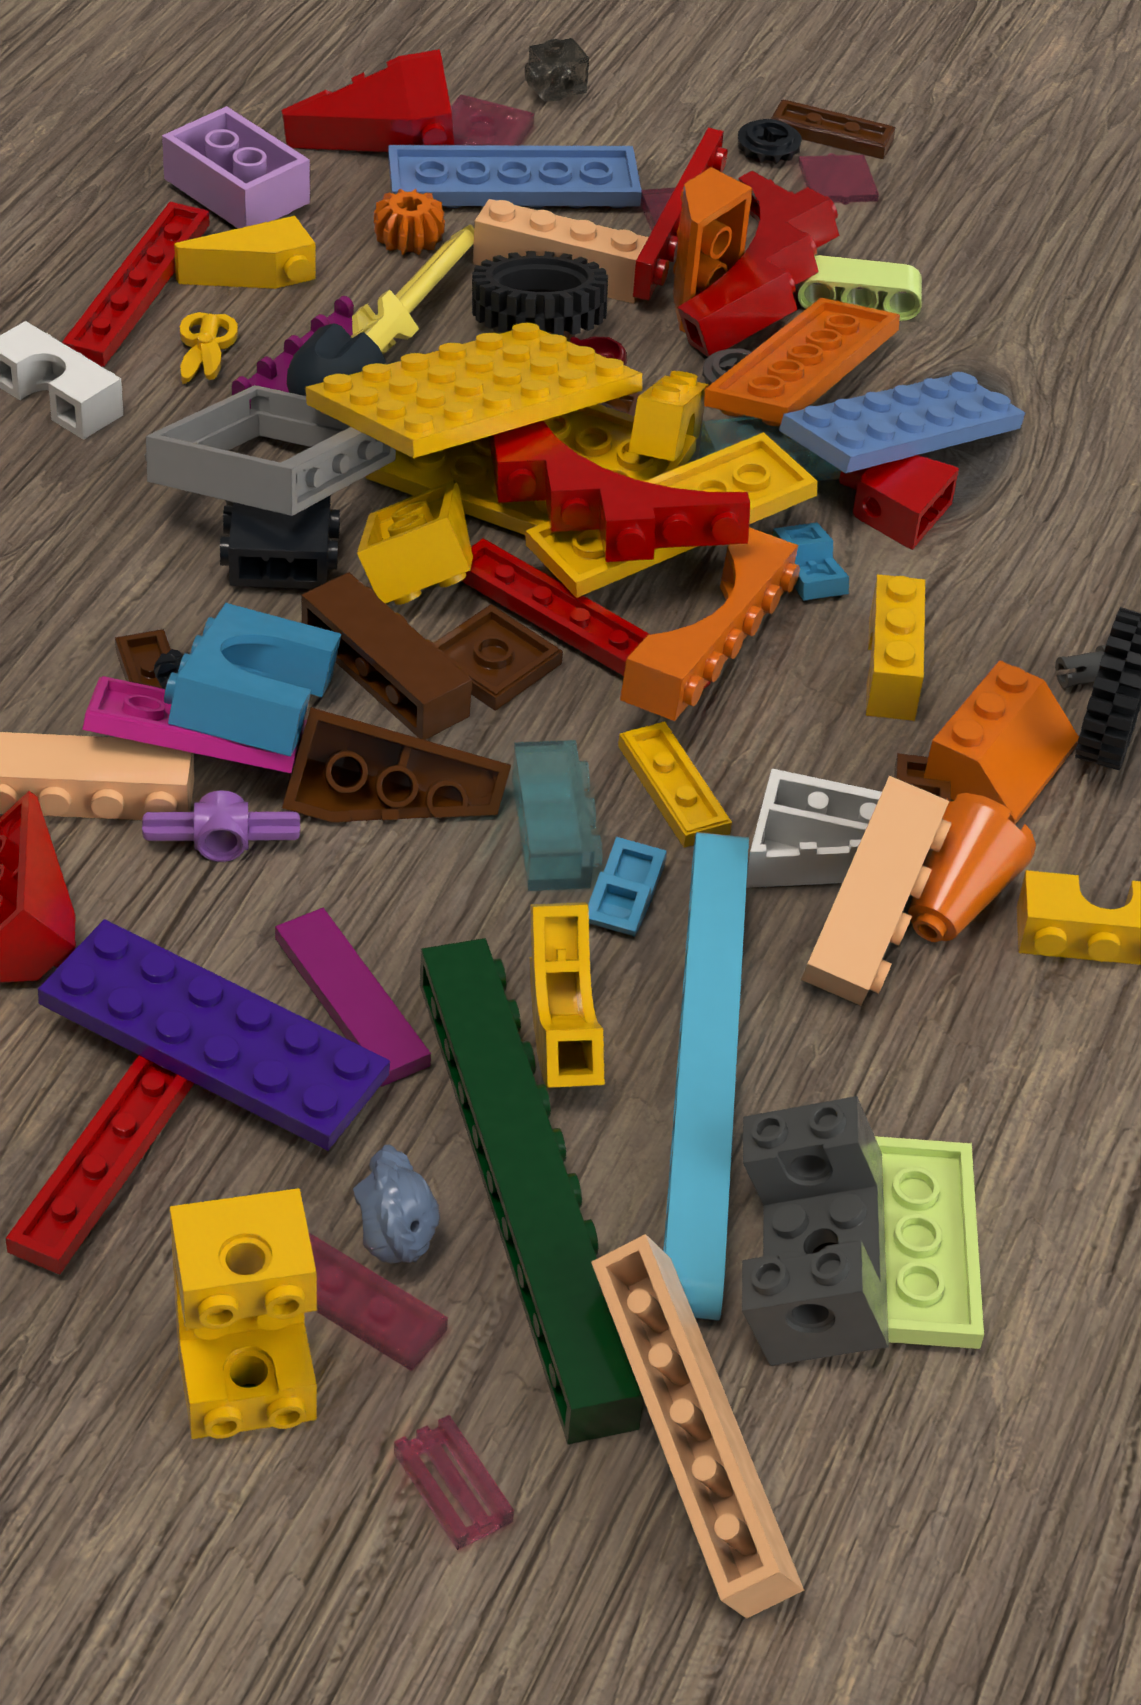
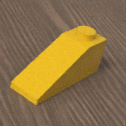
[174,216,316,289]

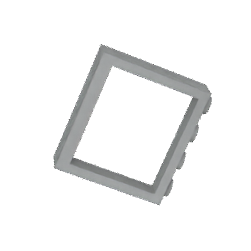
[144,385,396,516]

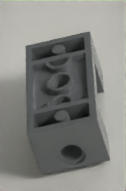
[742,1096,889,1366]

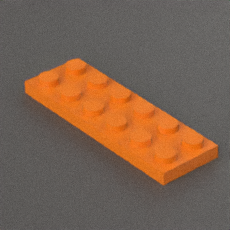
[704,298,900,426]

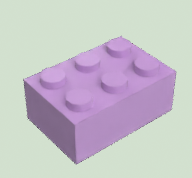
[162,106,310,228]

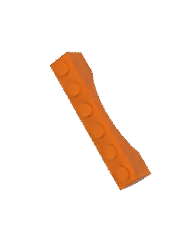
[620,527,800,721]

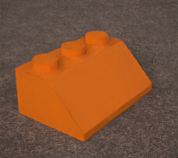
[673,167,752,333]
[924,660,1079,825]

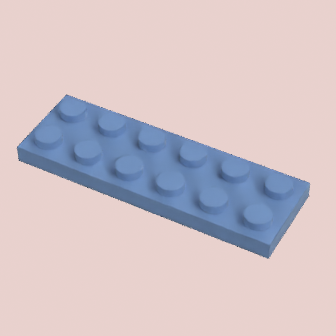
[388,145,642,208]
[779,372,1025,473]

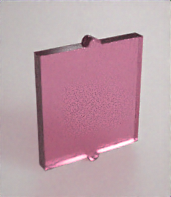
[798,153,879,205]

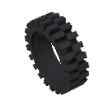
[472,251,608,336]
[1075,607,1141,771]

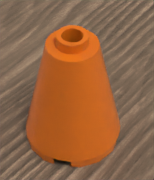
[908,793,1036,942]

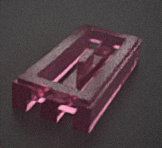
[394,1415,514,1550]

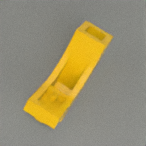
[529,902,605,1088]

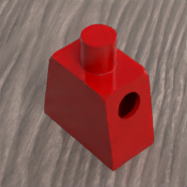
[839,455,959,550]

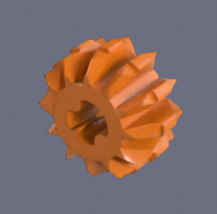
[374,189,445,255]

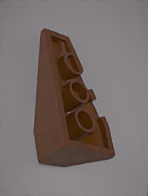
[282,707,511,822]

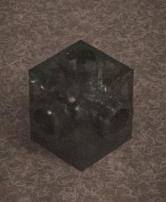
[524,38,589,101]

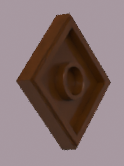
[434,604,563,711]

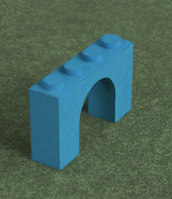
[164,603,341,757]

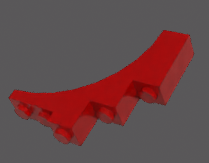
[677,171,840,357]
[489,420,750,562]

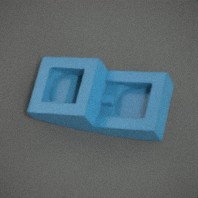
[773,522,849,600]
[588,837,667,936]

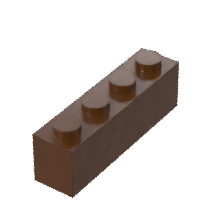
[301,572,472,740]

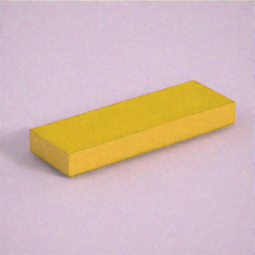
[618,721,732,848]

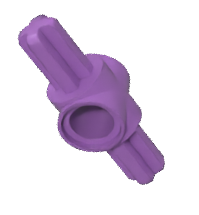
[142,790,300,862]

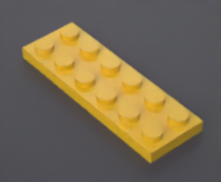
[525,432,818,598]

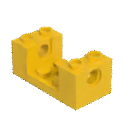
[170,1188,317,1439]

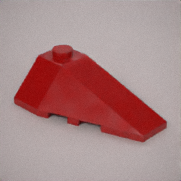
[281,49,454,152]
[0,791,76,982]

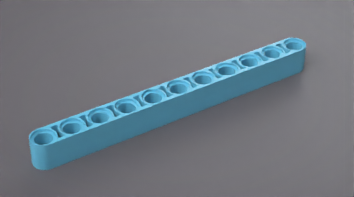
[663,832,749,1320]

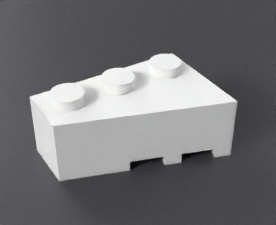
[746,769,882,888]

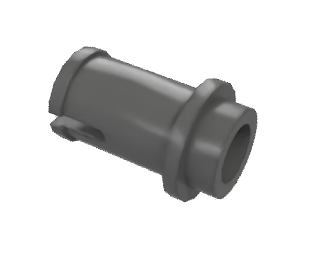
[1055,645,1106,688]

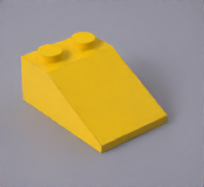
[357,480,473,605]

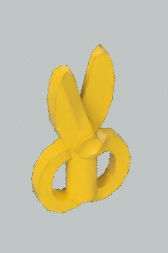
[179,312,238,384]

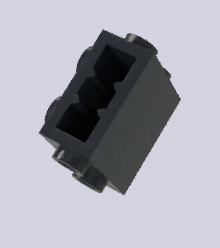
[220,495,340,589]

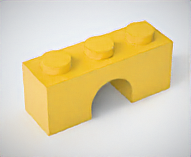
[628,371,709,461]
[866,574,925,721]
[1017,870,1141,965]

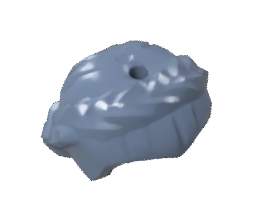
[353,1145,440,1264]

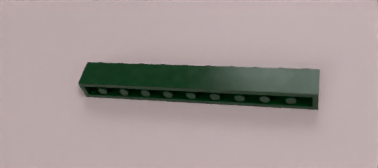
[420,938,645,1445]

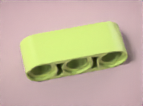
[798,255,922,321]

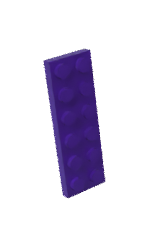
[38,919,390,1151]

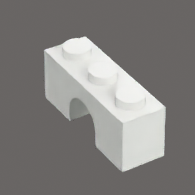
[0,321,123,440]

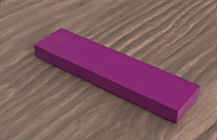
[275,907,431,1087]

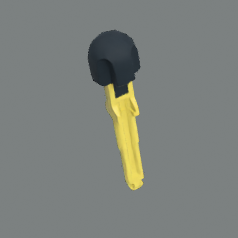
[287,224,474,396]

